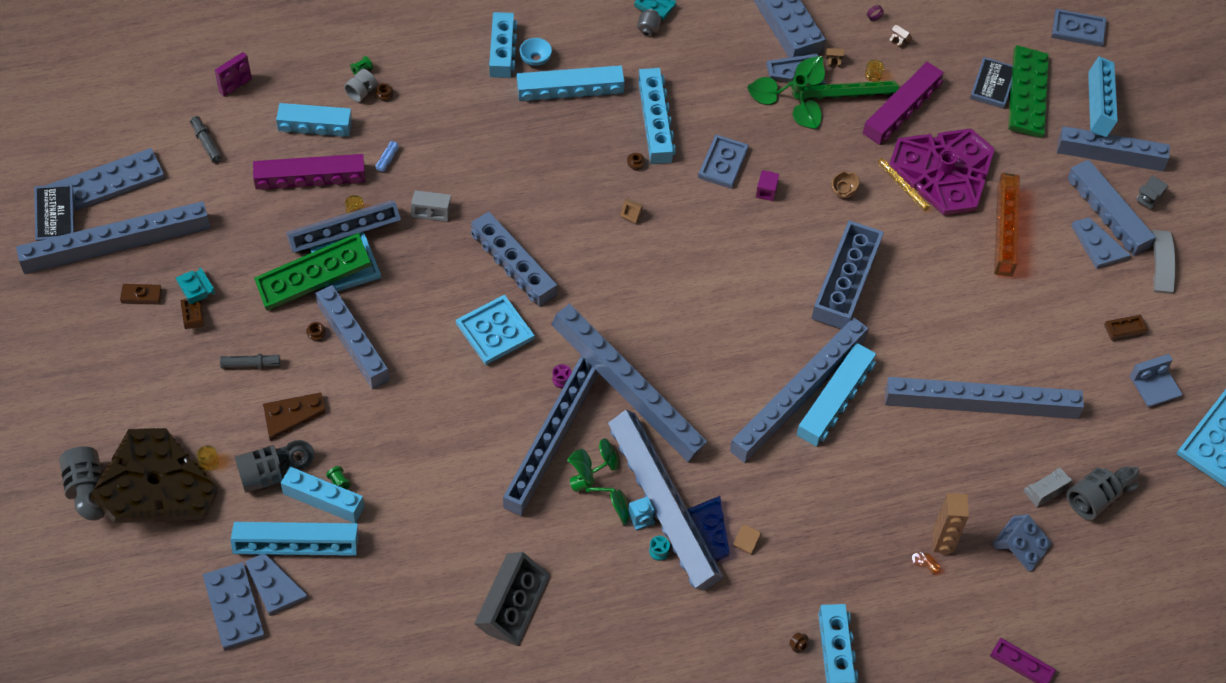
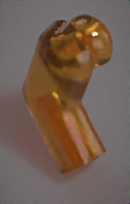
[911,552,941,575]

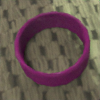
[867,5,884,21]

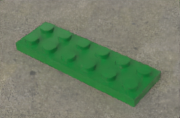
[1008,45,1049,138]
[254,233,372,311]

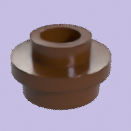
[376,83,393,100]
[627,153,645,170]
[306,322,326,340]
[789,632,809,653]

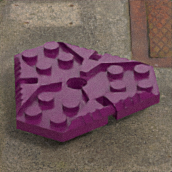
[889,128,995,215]

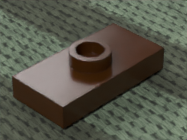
[120,284,162,304]
[180,299,204,330]
[1104,314,1148,340]

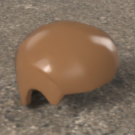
[831,171,860,198]

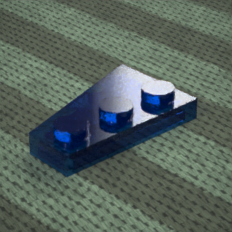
[687,496,730,562]

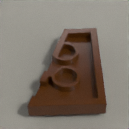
[263,392,325,441]

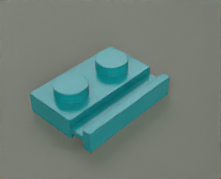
[634,0,676,21]
[176,267,216,304]

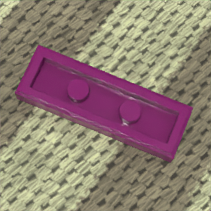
[990,637,1056,683]

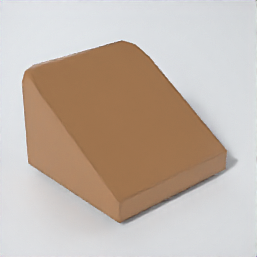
[733,524,761,555]

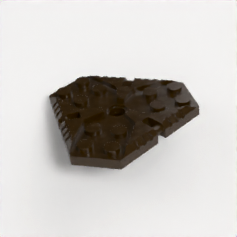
[91,428,219,523]

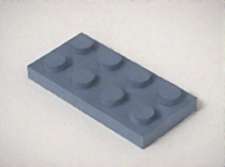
[202,562,265,650]

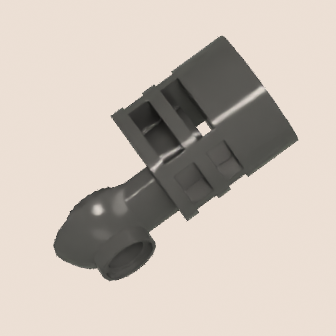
[234,440,314,493]
[59,446,105,521]
[1066,466,1140,520]

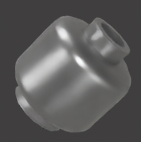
[637,9,661,36]

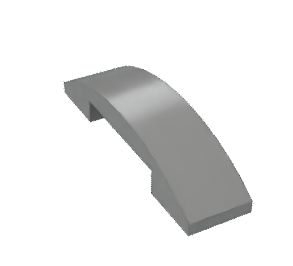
[1151,230,1175,294]

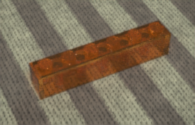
[994,173,1020,277]

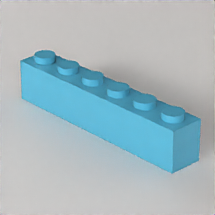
[1088,56,1117,137]
[517,65,624,101]
[797,343,877,447]
[231,522,359,555]

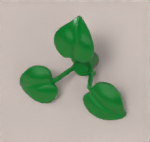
[747,56,825,129]
[567,438,629,526]

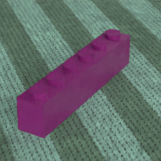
[862,62,944,145]
[253,154,366,190]

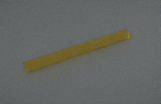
[877,158,929,211]

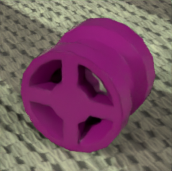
[552,364,572,389]

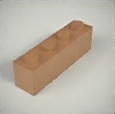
[932,493,969,554]

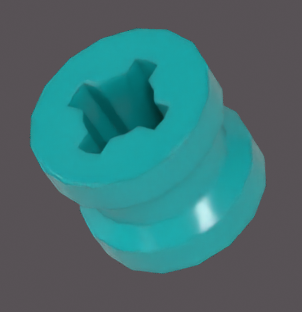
[649,536,670,561]

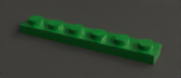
[792,81,899,100]

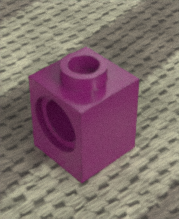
[756,170,779,201]

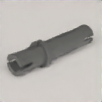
[189,116,222,163]
[220,354,281,369]

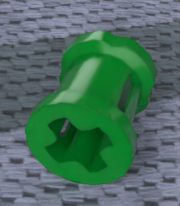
[350,56,373,75]
[326,466,351,489]

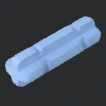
[376,141,399,172]

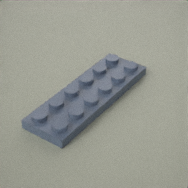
[46,148,165,211]

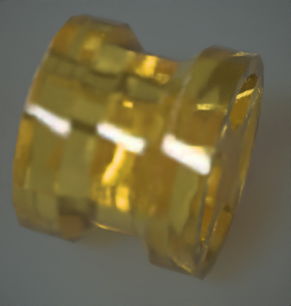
[865,60,884,82]
[345,195,364,213]
[197,445,219,470]

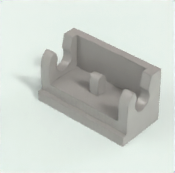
[411,190,451,222]
[1023,468,1072,507]

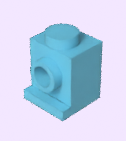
[628,496,655,531]

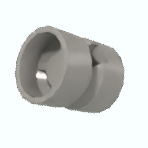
[344,69,378,102]

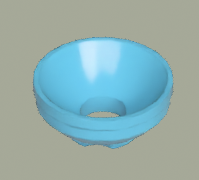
[520,38,552,66]

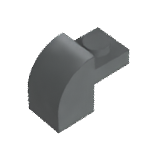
[1136,175,1169,209]

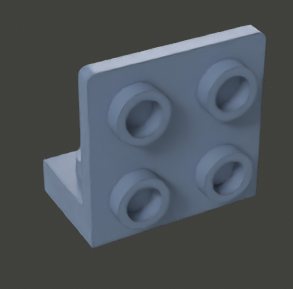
[1129,354,1182,407]
[992,514,1052,571]

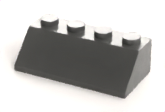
[474,552,550,646]

